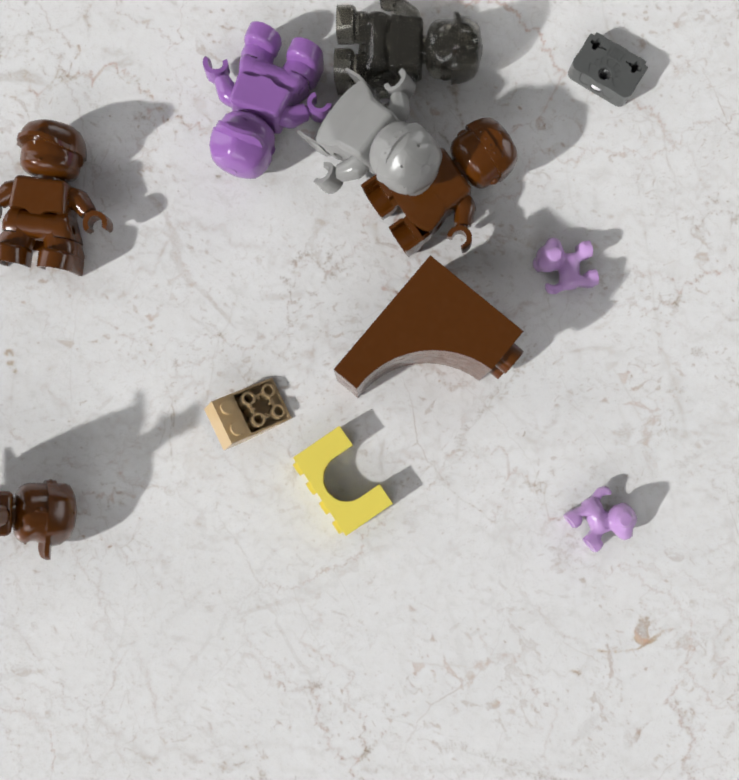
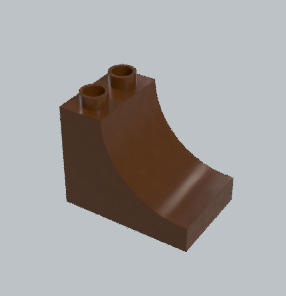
[334,255,524,398]

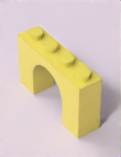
[293,426,393,536]

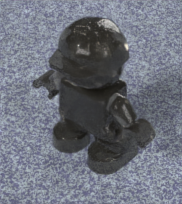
[333,0,483,108]

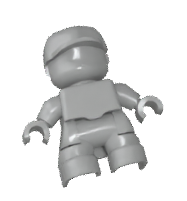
[297,68,442,196]

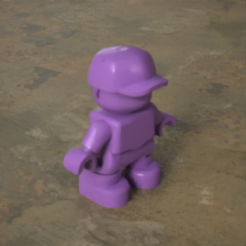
[203,21,332,179]

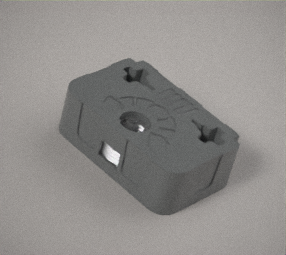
[568,32,648,107]

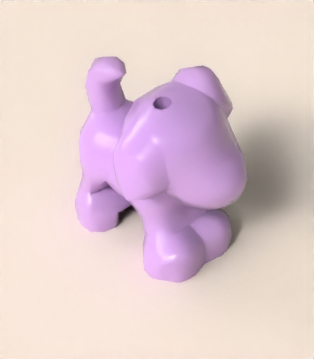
[533,238,599,294]
[563,486,637,553]

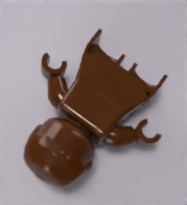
[361,118,517,257]
[0,119,113,276]
[0,479,77,560]

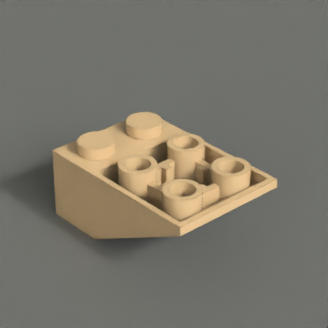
[204,378,292,450]

